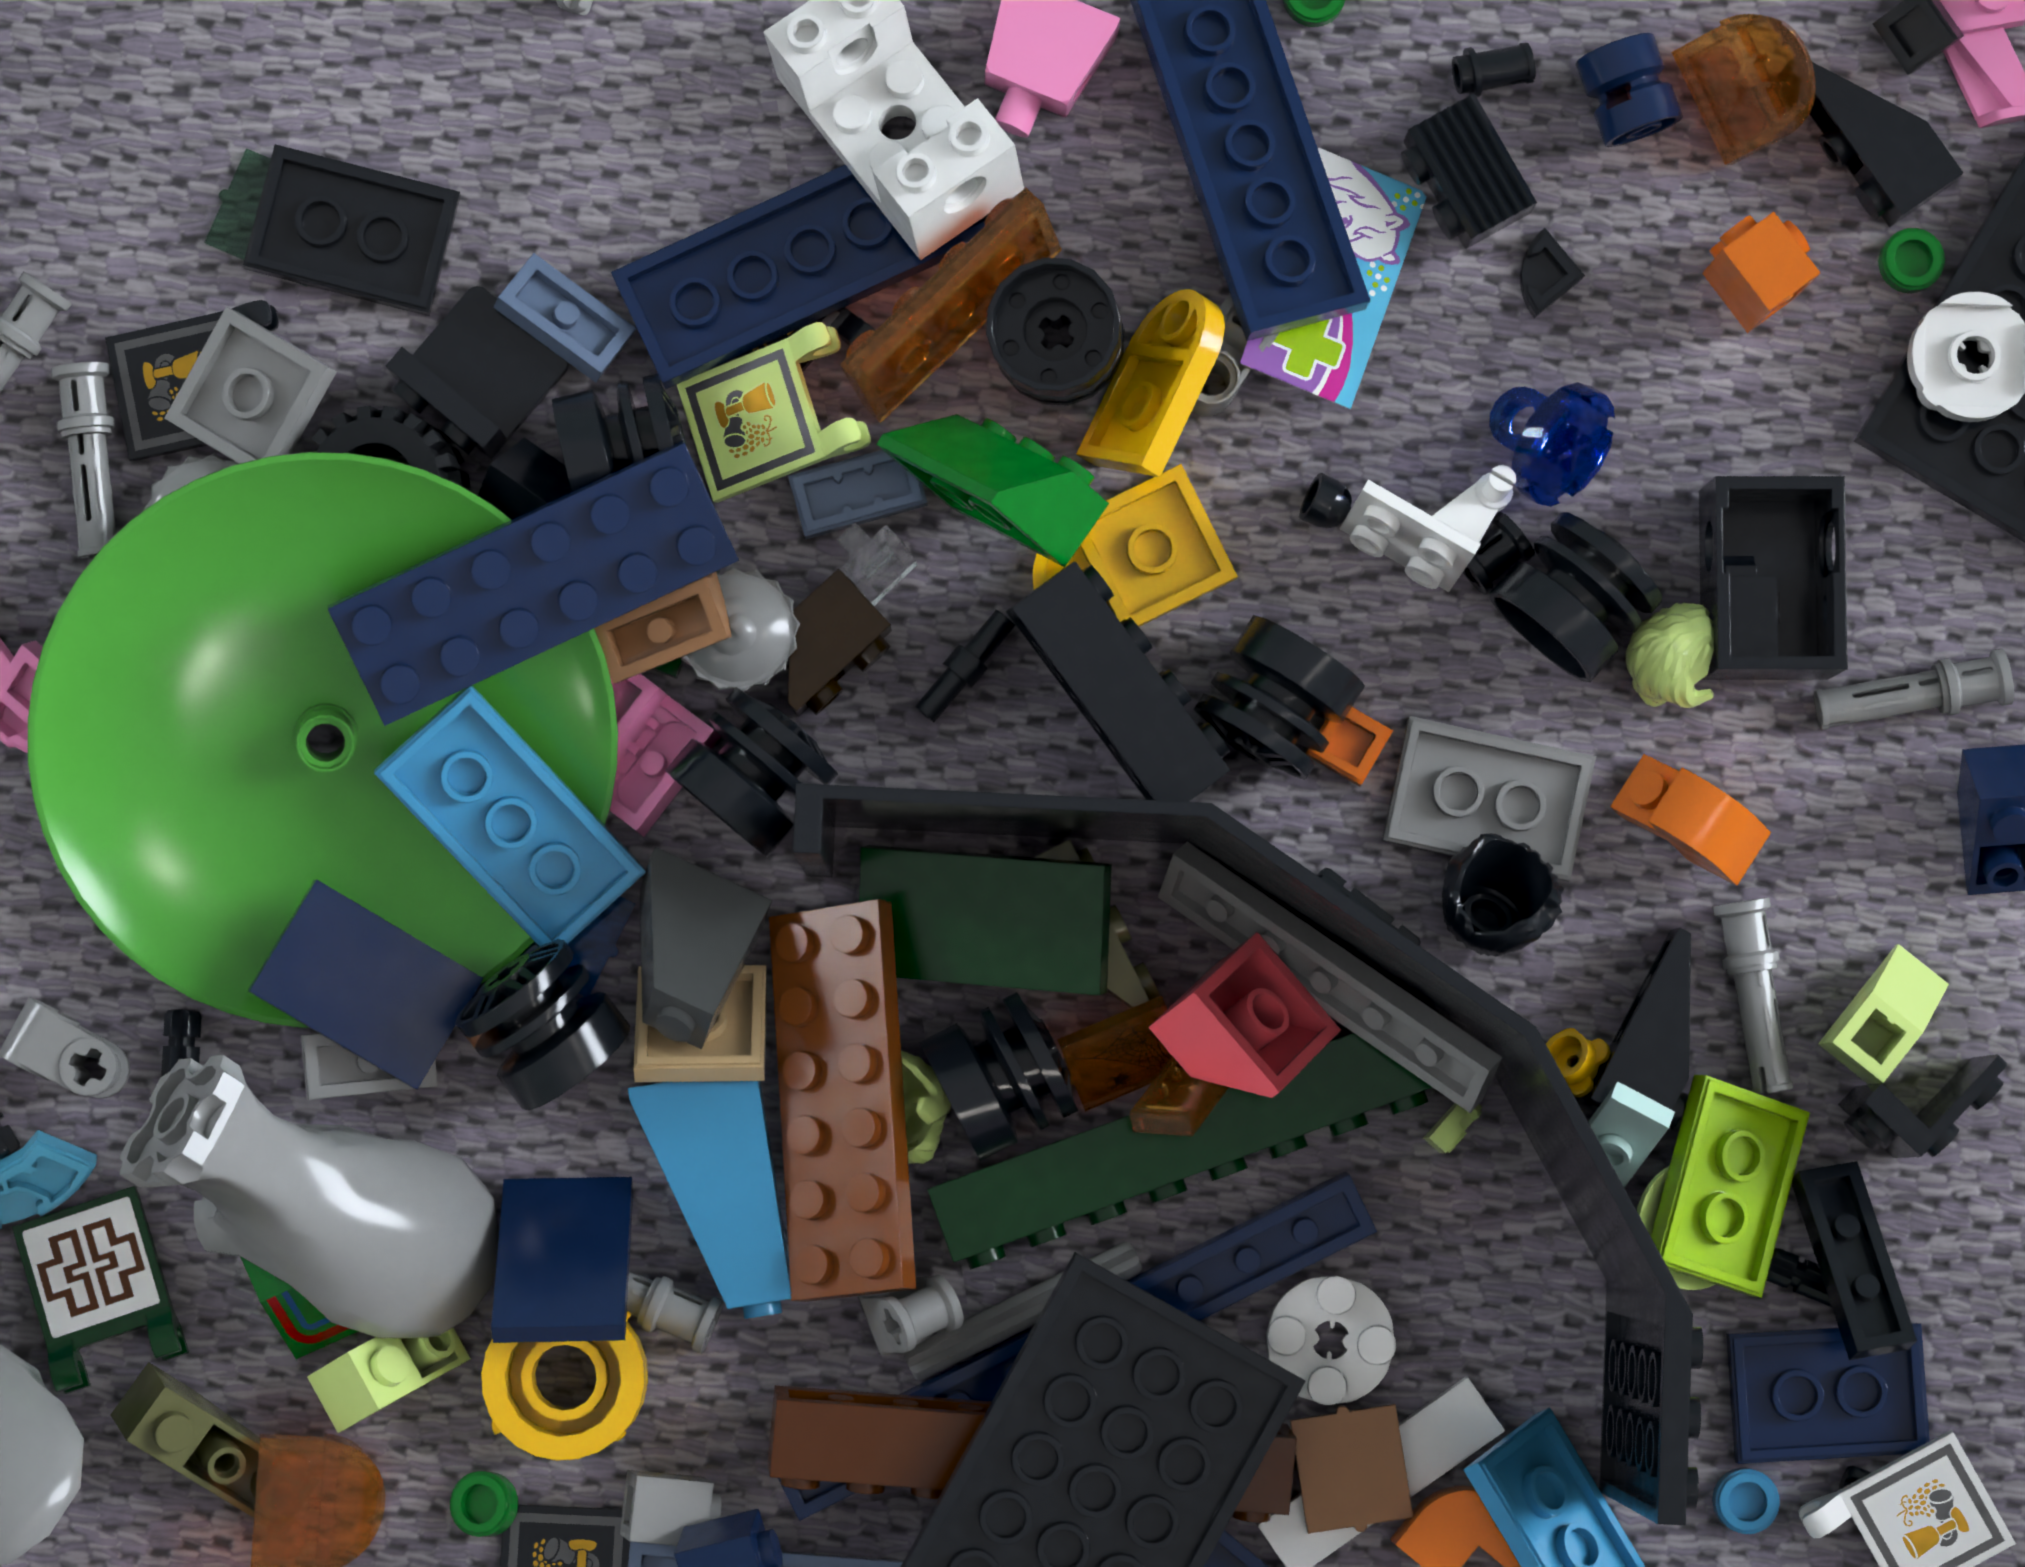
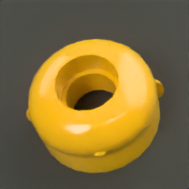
[481,1311,648,1461]

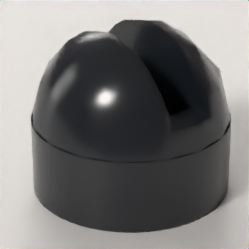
[1299,473,1352,528]

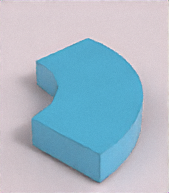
[0,1130,97,1229]

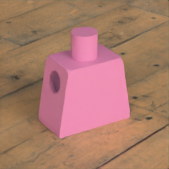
[985,0,1120,138]

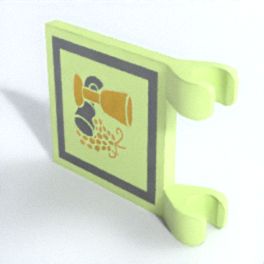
[677,322,871,503]

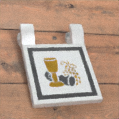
[1798,1430,2016,1567]

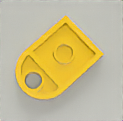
[1076,289,1225,477]
[1032,464,1238,627]

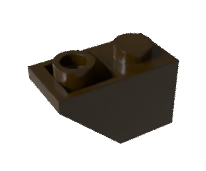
[788,568,892,717]

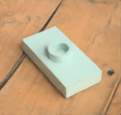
[1588,1082,1675,1187]

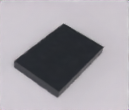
[243,144,461,316]

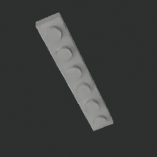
[1158,842,1503,1113]

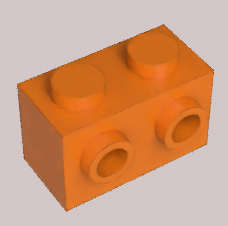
[1702,212,1820,333]

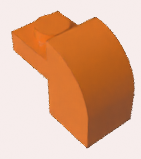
[1610,754,1771,886]
[1390,1486,1521,1567]

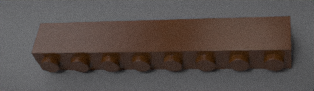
[768,1385,1297,1523]

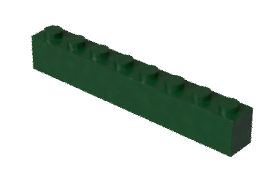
[927,1033,1432,1270]

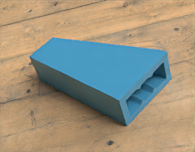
[628,1081,791,1319]

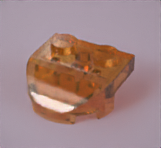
[1671,14,1816,165]
[250,1433,385,1567]

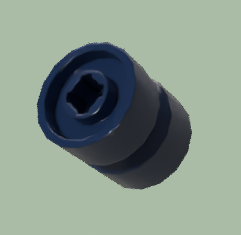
[1576,33,1683,147]

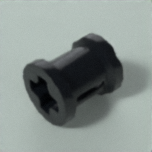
[1463,511,1535,595]

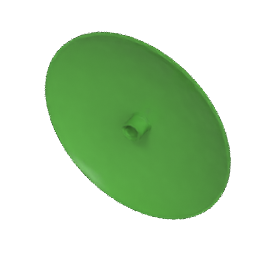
[28,452,618,1028]

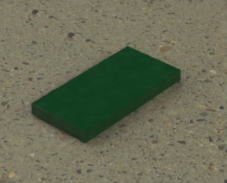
[859,845,1112,995]

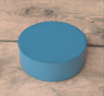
[1712,1468,1780,1534]

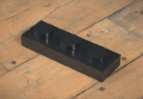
[1792,1161,1917,1360]

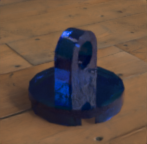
[1489,382,1615,507]

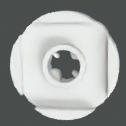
[1907,292,2025,422]
[1266,1275,1396,1405]

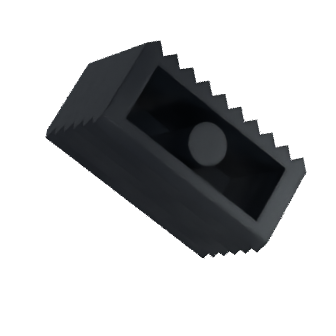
[1401,94,1537,249]

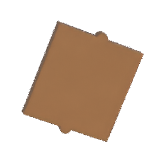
[1290,1404,1413,1534]

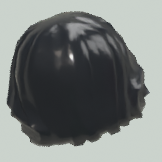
[1442,833,1565,957]

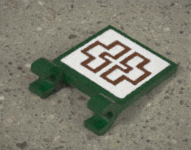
[12,1186,189,1394]

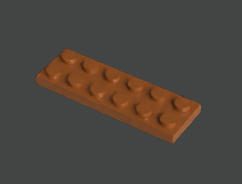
[769,899,916,1302]

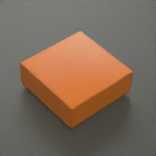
[1306,707,1393,787]

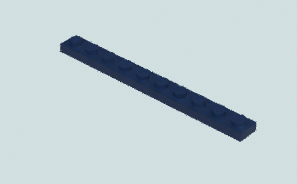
[778,1171,1377,1521]

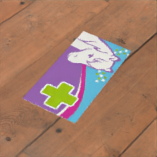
[1240,148,1427,409]

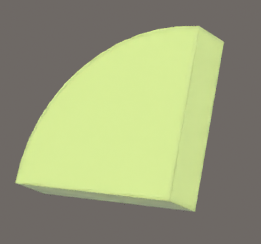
[1423,1103,1482,1153]

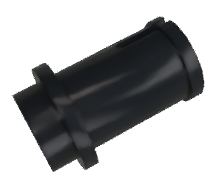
[1452,42,1536,98]

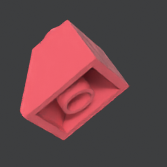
[1148,932,1341,1098]

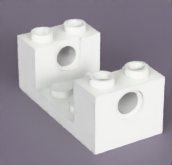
[763,0,1024,261]

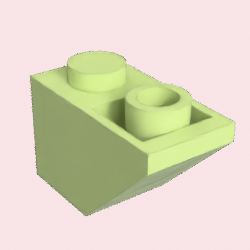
[1818,944,1949,1084]
[307,1328,471,1433]

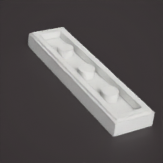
[1256,1377,1505,1567]

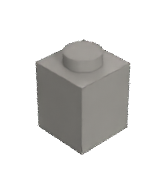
[620,1470,722,1546]

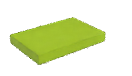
[1651,1074,1810,1298]

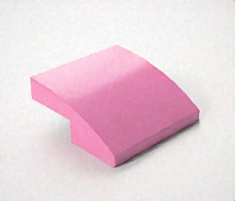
[609,674,721,837]

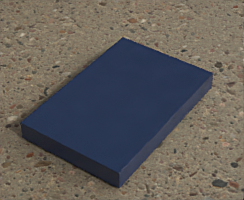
[248,879,483,1090]
[491,1177,633,1343]
[1726,1323,1930,1464]

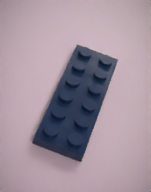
[1130,0,1371,341]
[611,135,1010,390]
[327,441,739,726]

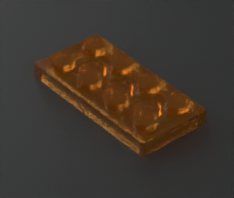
[840,187,1062,423]

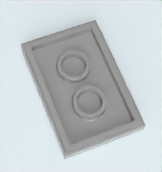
[1382,716,1596,882]

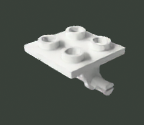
[1340,465,1516,592]

